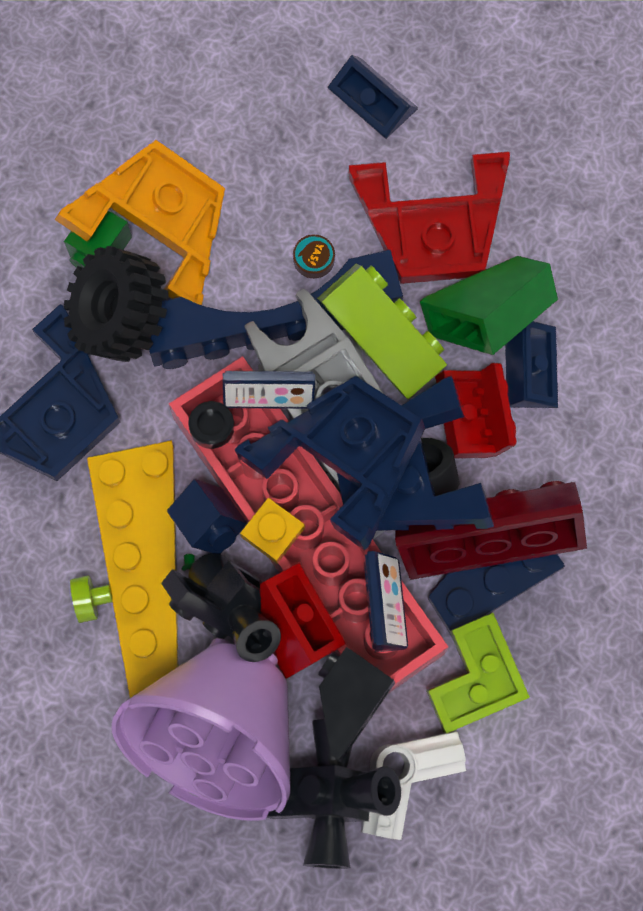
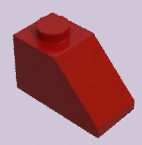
[260,563,346,679]

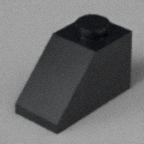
[318,647,395,762]

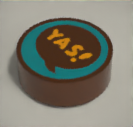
[293,235,335,279]

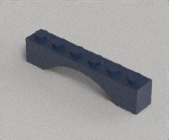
[149,250,403,369]

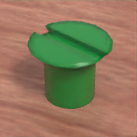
[181,554,195,571]

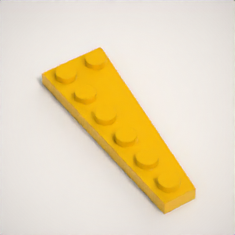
[87,440,179,698]

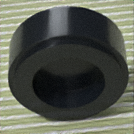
[188,401,234,449]

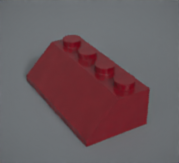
[395,481,587,580]

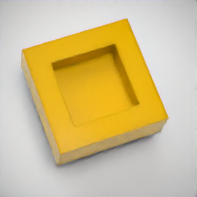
[240,498,305,564]

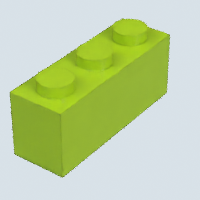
[317,264,447,399]

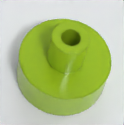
[70,575,113,623]

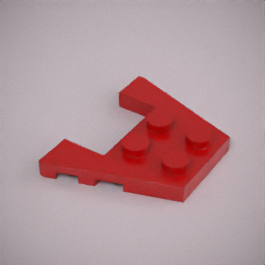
[348,152,510,284]

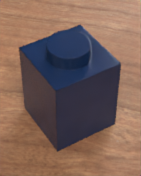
[167,479,248,555]

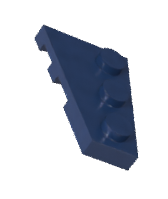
[428,554,565,637]

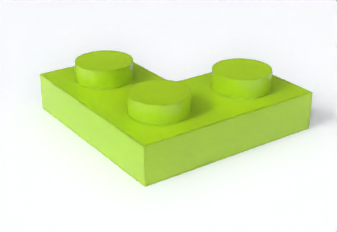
[426,613,530,734]

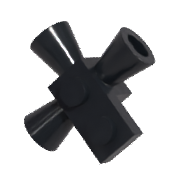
[161,553,281,662]
[267,719,401,869]

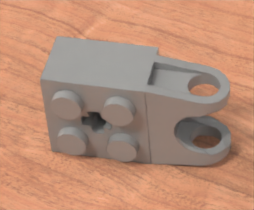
[244,288,384,460]

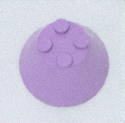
[112,638,290,821]

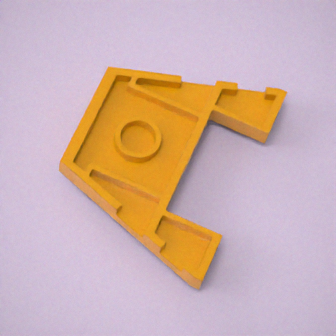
[54,140,225,305]

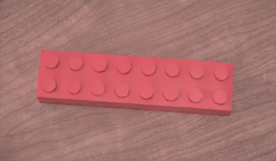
[169,356,448,693]

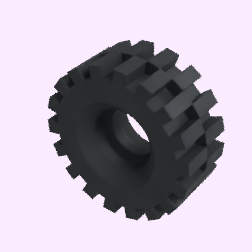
[64,246,168,362]

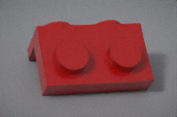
[435,363,517,459]

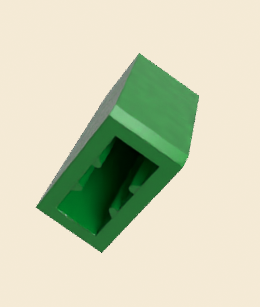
[420,256,558,355]

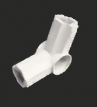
[360,731,466,840]

